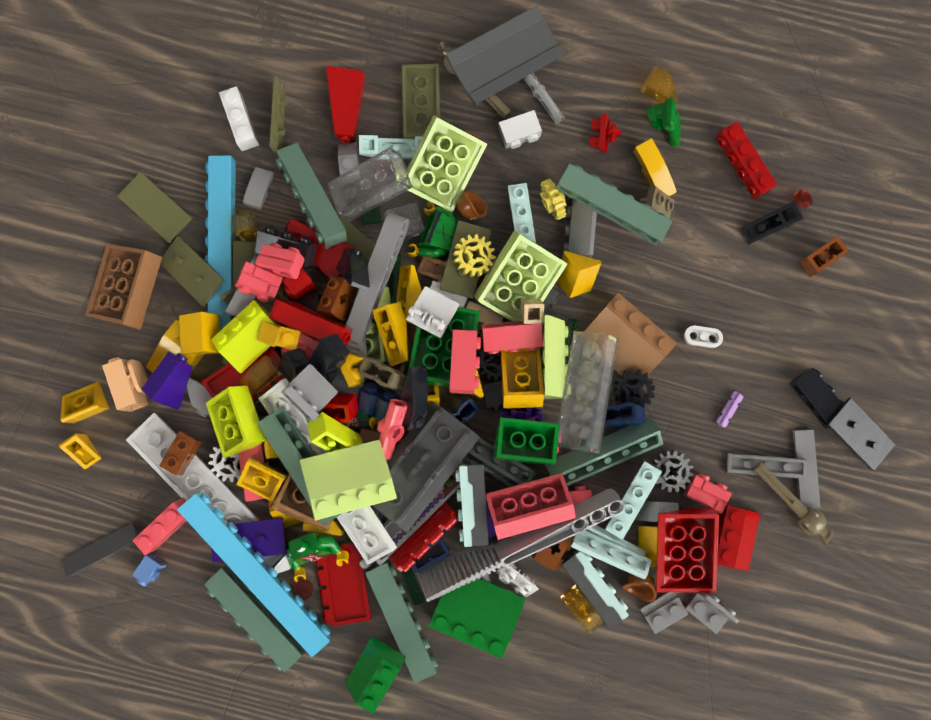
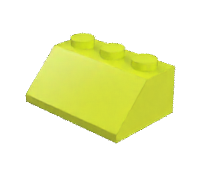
[211,300,278,373]
[206,386,266,458]

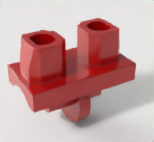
[589,114,621,153]

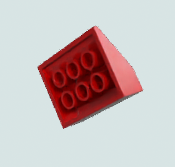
[656,508,719,593]

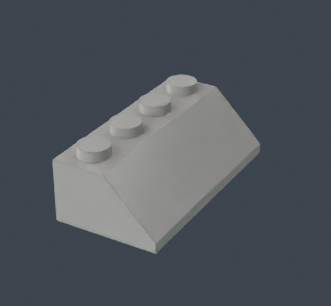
[563,196,597,258]

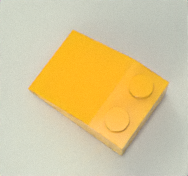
[146,320,205,373]
[501,347,544,408]

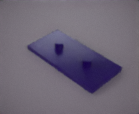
[211,518,287,562]

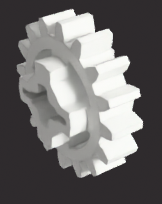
[208,447,241,482]

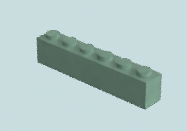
[275,143,347,249]
[555,163,673,246]
[257,406,341,525]
[545,417,663,486]
[365,561,439,683]
[204,566,305,673]

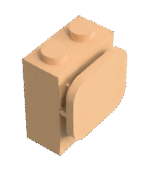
[102,357,148,412]

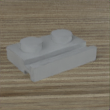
[639,592,688,634]

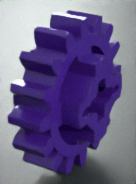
[500,407,542,422]

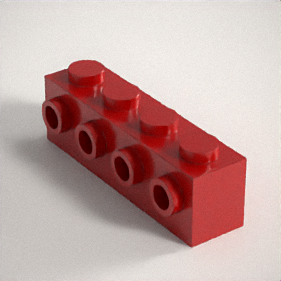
[716,121,778,200]

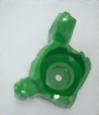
[646,97,681,147]

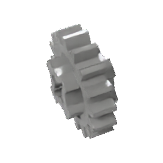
[653,450,694,493]

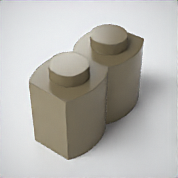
[359,358,406,391]

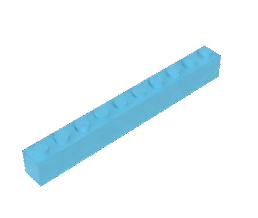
[205,155,236,331]
[177,491,331,657]

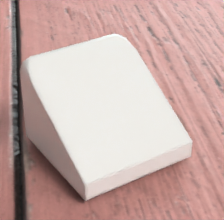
[273,554,291,573]

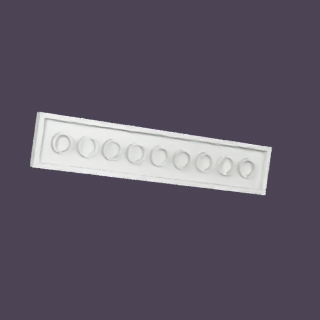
[258,378,397,565]
[126,413,288,567]

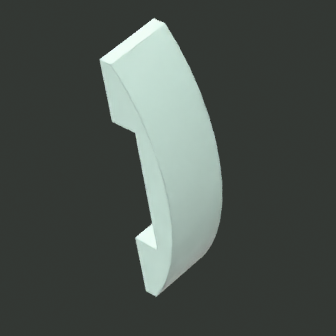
[359,135,422,159]

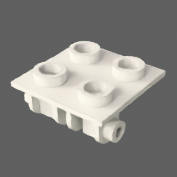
[406,286,460,338]
[495,564,539,597]

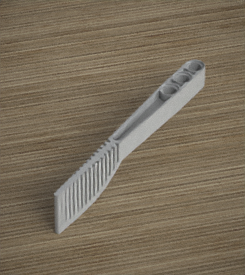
[332,213,409,426]
[417,489,624,602]

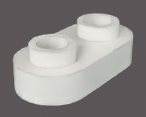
[683,326,723,348]

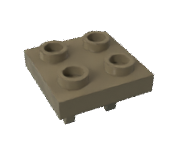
[639,186,674,236]

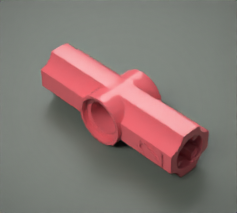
[377,399,408,460]

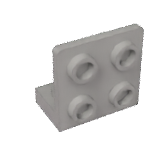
[281,364,338,421]
[685,592,739,634]

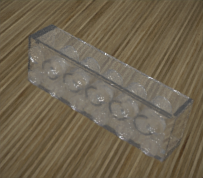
[557,331,619,454]

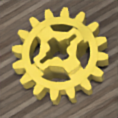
[540,179,567,220]
[453,234,496,277]

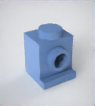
[132,553,167,586]

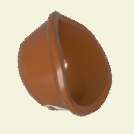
[457,191,487,220]
[622,574,657,602]

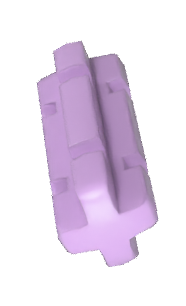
[716,391,743,427]

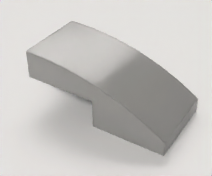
[243,167,274,210]

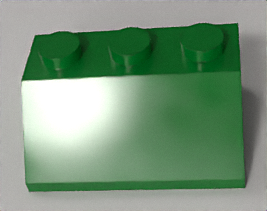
[493,417,559,465]
[345,637,406,714]

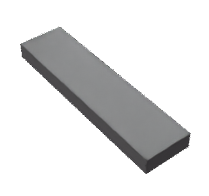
[792,430,820,508]
[726,453,808,479]

